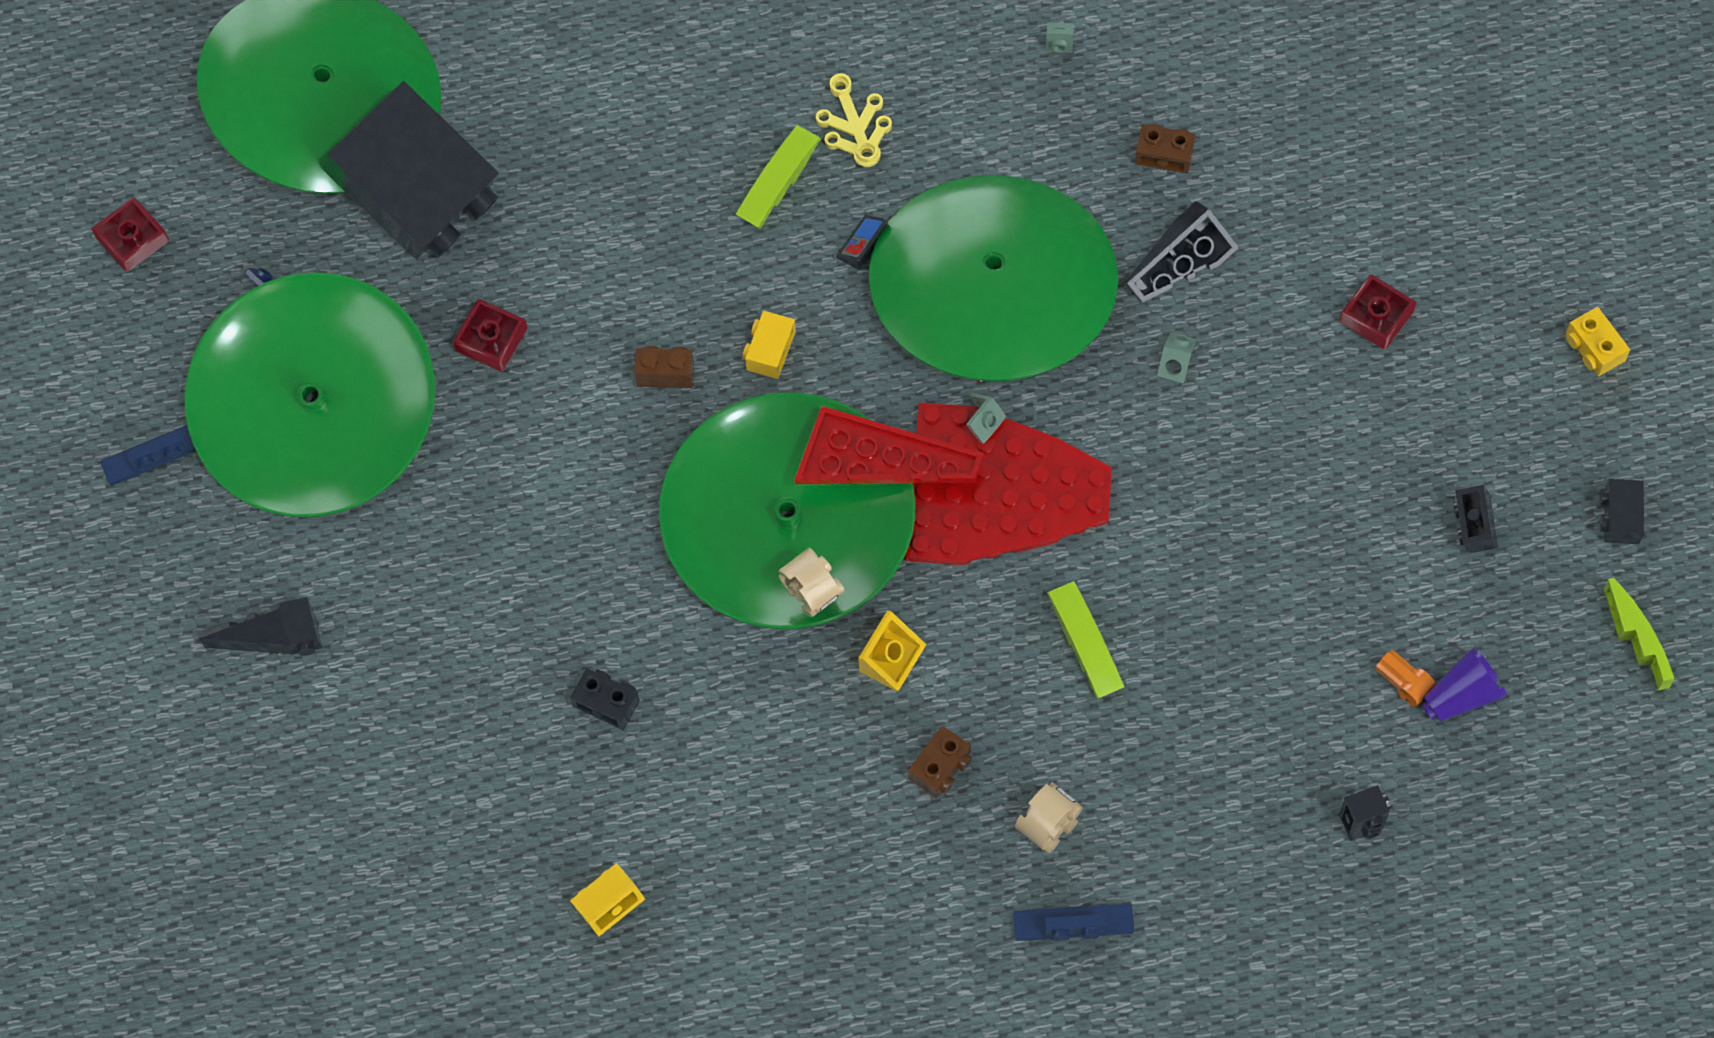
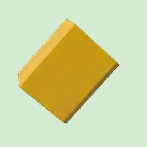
[858,611,927,691]

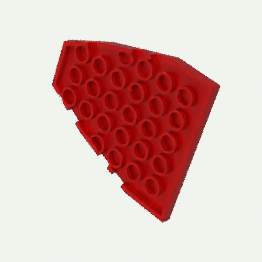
[906,403,1112,565]

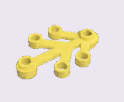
[816,73,892,167]

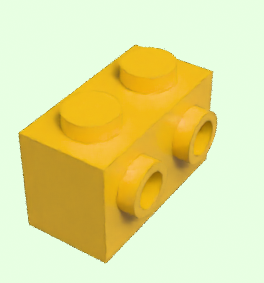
[1566,307,1630,377]
[743,311,796,379]
[570,863,645,936]

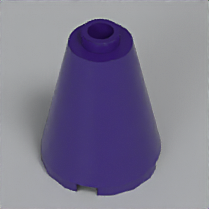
[1422,647,1507,722]

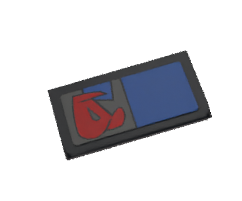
[836,215,888,271]

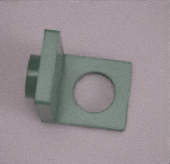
[1046,22,1074,53]
[1157,332,1197,383]
[967,392,1007,444]

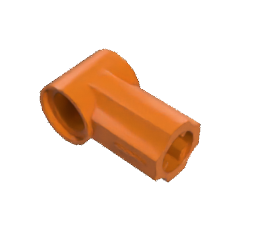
[1375,649,1436,707]

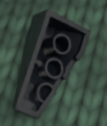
[1125,201,1239,302]
[199,597,322,656]

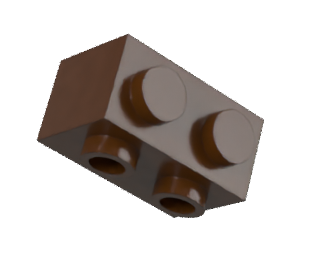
[1135,124,1196,174]
[635,346,694,388]
[908,725,972,799]

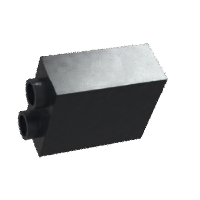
[321,80,499,260]

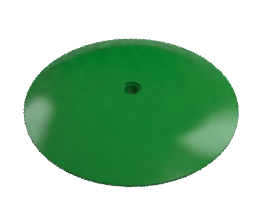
[197,0,441,193]
[869,175,1118,381]
[185,272,435,517]
[659,393,915,629]

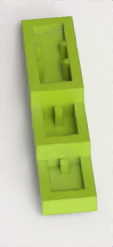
[736,125,821,229]
[1604,578,1675,690]
[1047,581,1124,698]

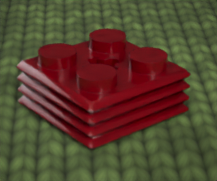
[92,197,169,272]
[1339,274,1416,350]
[453,299,528,371]

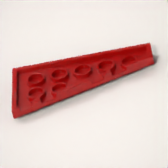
[795,406,984,484]

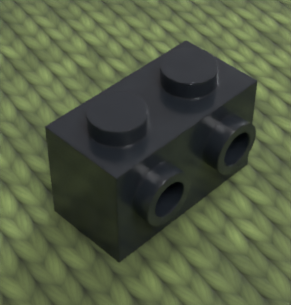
[1599,479,1644,544]
[1454,485,1498,553]
[570,668,640,731]
[1339,785,1391,841]

